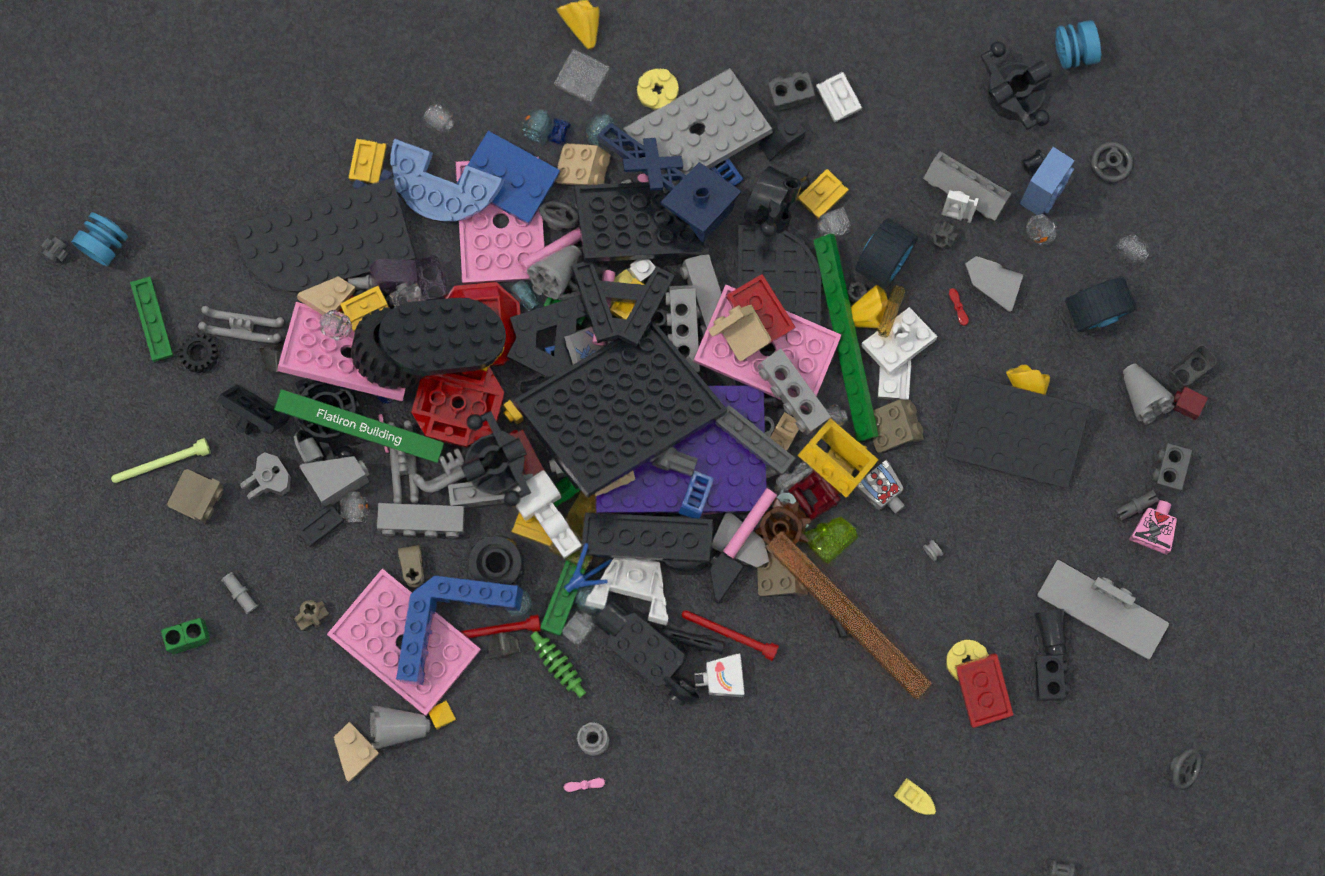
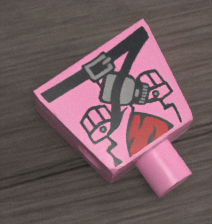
[1129,500,1177,555]

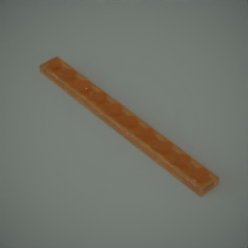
[765,531,932,700]

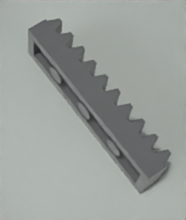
[715,405,795,476]

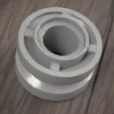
[577,723,609,756]

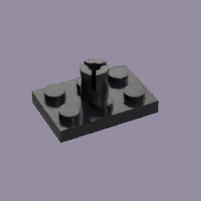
[217,384,290,435]

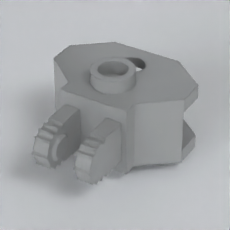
[240,452,291,500]

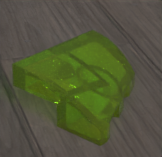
[804,517,858,564]

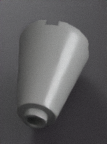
[370,706,430,749]

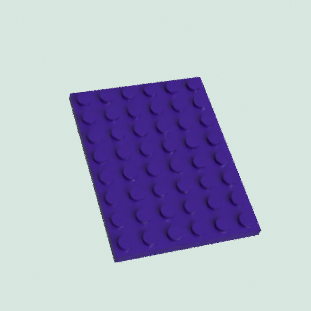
[596,386,766,513]

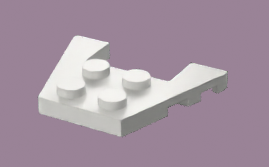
[585,558,668,625]

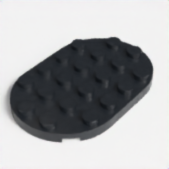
[378,298,506,376]

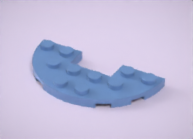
[390,139,505,222]

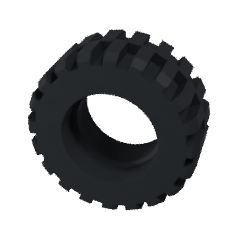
[351,307,425,389]

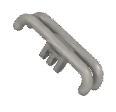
[198,306,284,344]
[388,420,419,504]
[413,448,494,493]

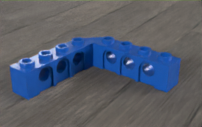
[396,576,523,686]

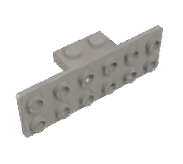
[1037,560,1169,660]

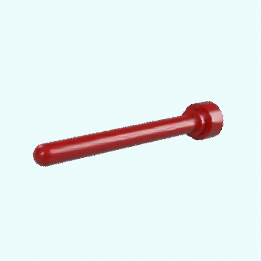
[681,610,779,661]
[459,614,541,638]

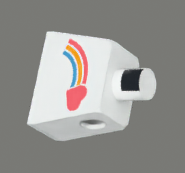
[694,654,744,697]

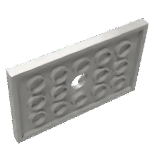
[623,69,773,193]

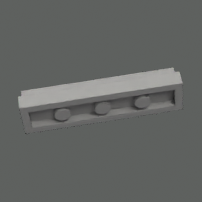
[448,474,533,508]

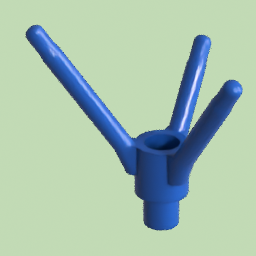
[564,543,612,593]

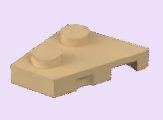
[297,276,355,320]
[334,722,379,782]

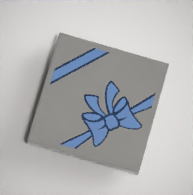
[564,326,603,365]

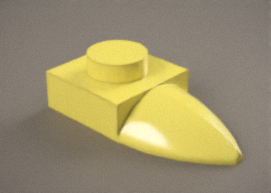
[894,778,936,814]

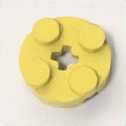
[637,69,678,110]
[946,640,988,681]

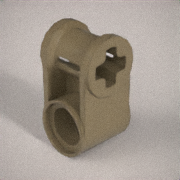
[398,545,424,588]

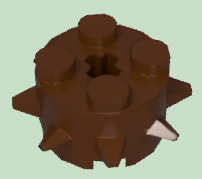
[755,498,812,551]

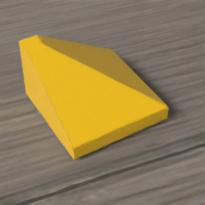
[429,701,456,729]

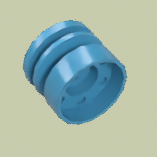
[1055,20,1101,69]
[71,212,128,266]

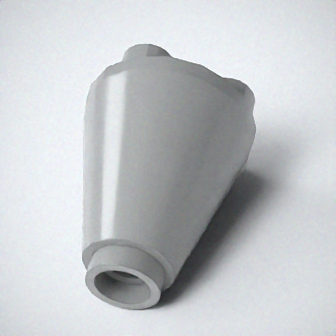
[527,245,582,299]
[1123,364,1174,425]

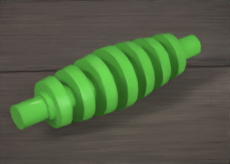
[530,631,586,698]

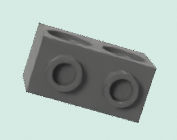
[768,72,815,112]
[1152,443,1192,494]

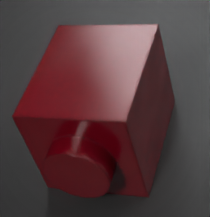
[1173,387,1208,420]

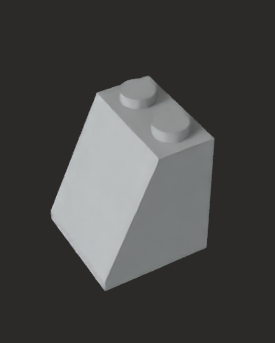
[299,457,369,507]

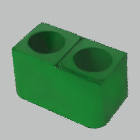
[161,618,210,654]

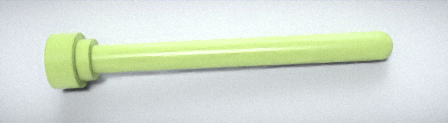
[111,438,211,483]

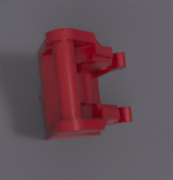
[788,471,841,521]

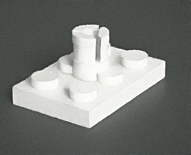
[862,307,937,375]

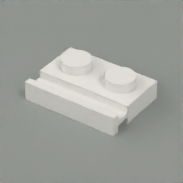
[816,72,862,123]
[941,190,978,223]
[878,359,911,400]

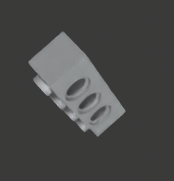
[666,285,700,372]
[758,349,831,435]

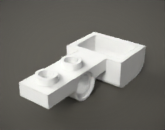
[513,470,582,559]

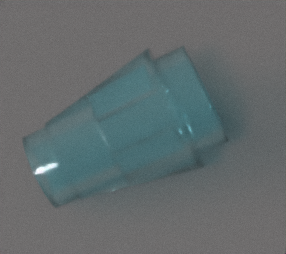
[510,279,539,311]

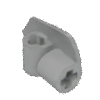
[965,256,1023,312]
[294,430,323,463]
[712,513,769,568]

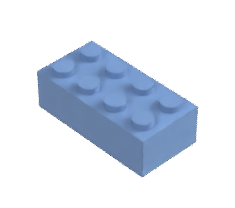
[1020,147,1075,217]

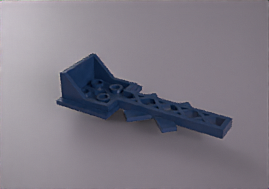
[597,122,741,242]

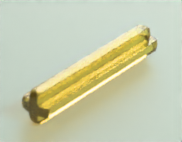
[878,285,905,338]

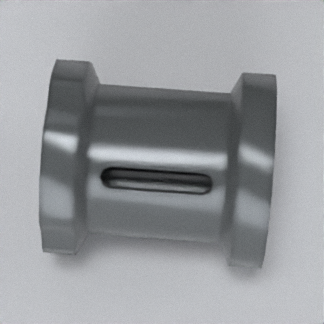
[1049,860,1075,876]

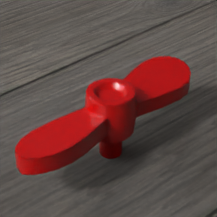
[949,288,968,326]

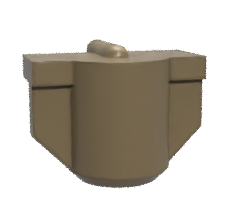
[294,600,329,631]

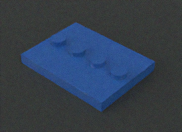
[457,131,560,225]

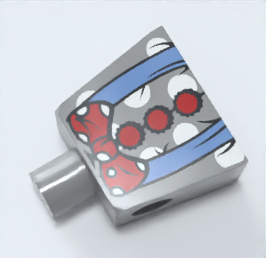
[854,460,905,514]

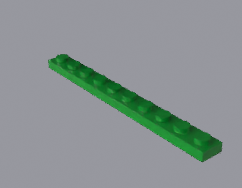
[814,234,879,442]

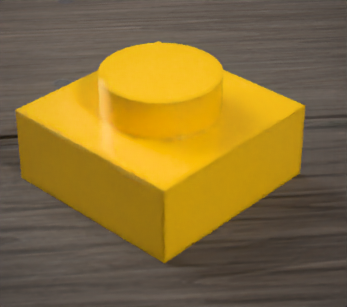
[503,400,524,425]

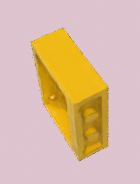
[798,418,878,497]

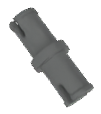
[1115,490,1159,521]

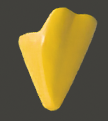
[556,0,600,49]
[851,285,892,328]
[1006,365,1050,395]

